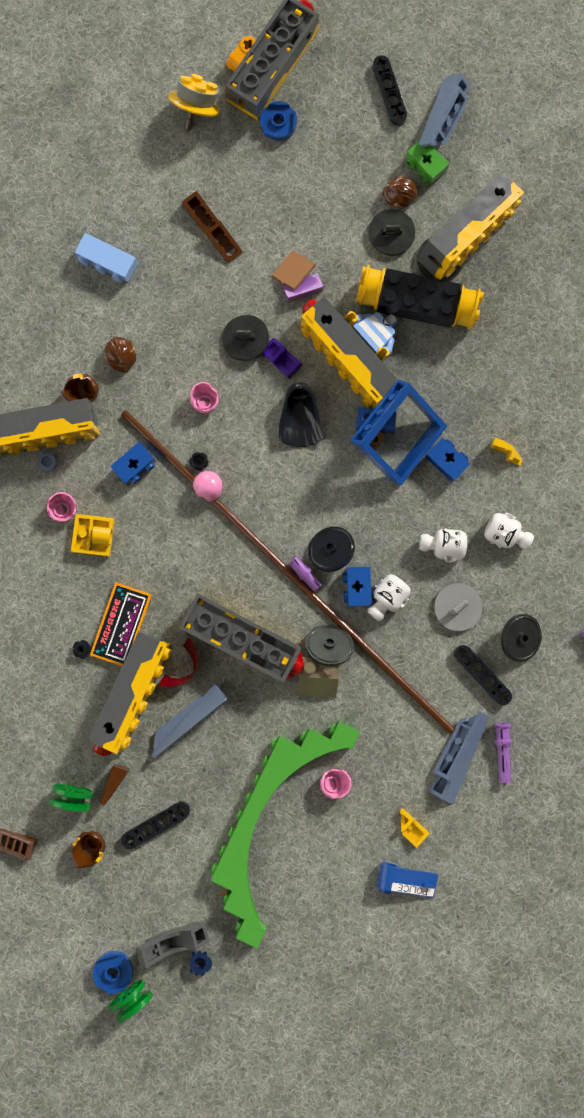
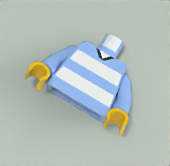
[344,311,397,362]

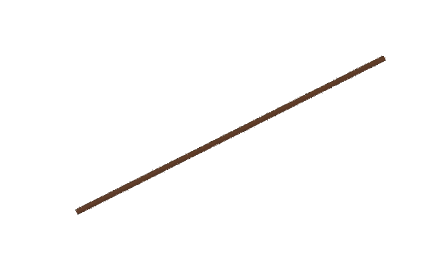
[121,410,455,734]

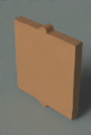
[272,250,316,290]

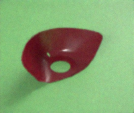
[159,638,198,687]

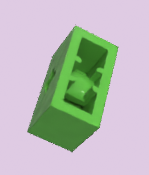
[406,141,449,186]

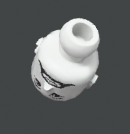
[484,513,534,550]
[419,528,467,563]
[367,574,411,621]

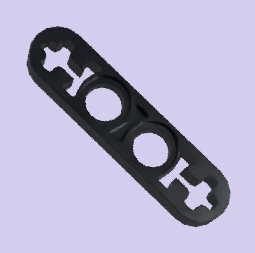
[373,55,407,126]
[454,645,512,705]
[121,801,190,849]

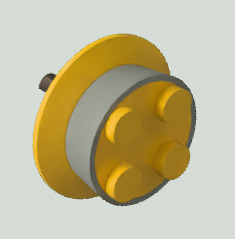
[168,74,220,131]

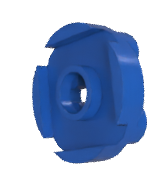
[260,101,297,141]
[93,951,133,994]

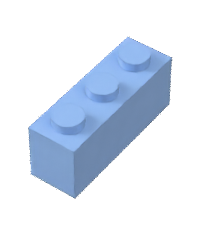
[75,233,138,283]

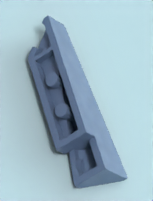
[419,73,470,147]
[152,683,228,758]
[428,712,489,804]

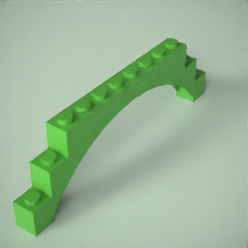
[210,720,360,948]

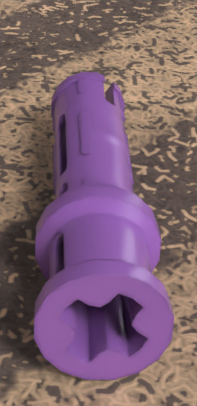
[494,722,512,783]

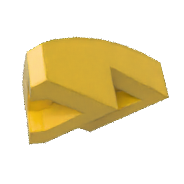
[490,438,522,466]
[400,808,430,848]

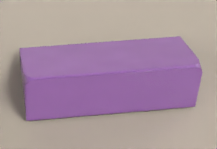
[282,273,323,302]

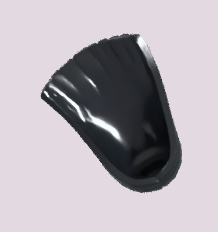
[279,382,325,447]

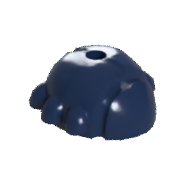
[190,950,212,976]

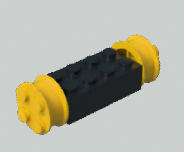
[356,265,484,330]

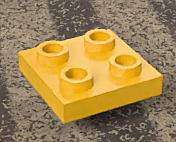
[71,514,115,557]

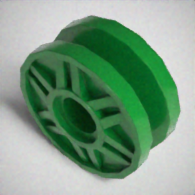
[49,784,94,812]
[108,979,153,1023]

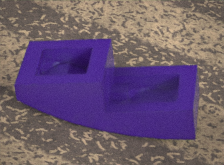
[263,338,302,379]

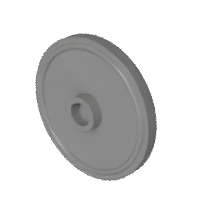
[434,583,482,631]

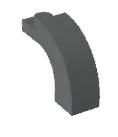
[136,922,210,968]

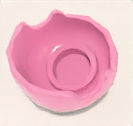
[190,382,219,414]
[193,471,222,502]
[47,492,76,522]
[320,769,352,799]

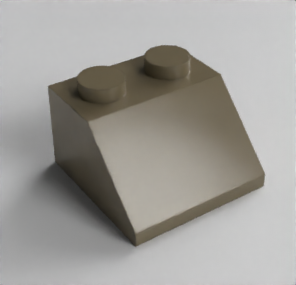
[298,657,339,698]

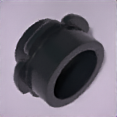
[190,452,209,471]
[72,640,92,659]

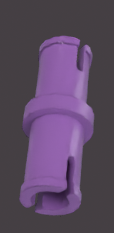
[288,556,323,592]

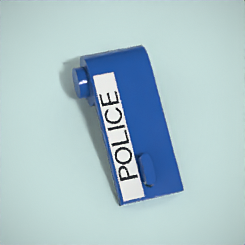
[376,862,438,898]

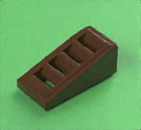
[100,764,129,805]
[0,828,37,860]

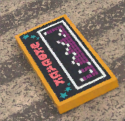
[90,582,152,666]

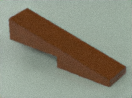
[181,190,243,263]

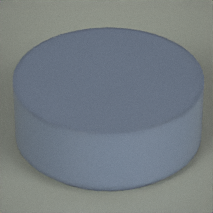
[38,452,58,472]

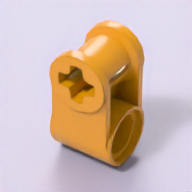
[226,36,256,72]

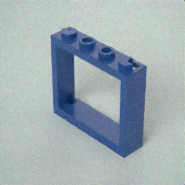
[350,380,447,485]

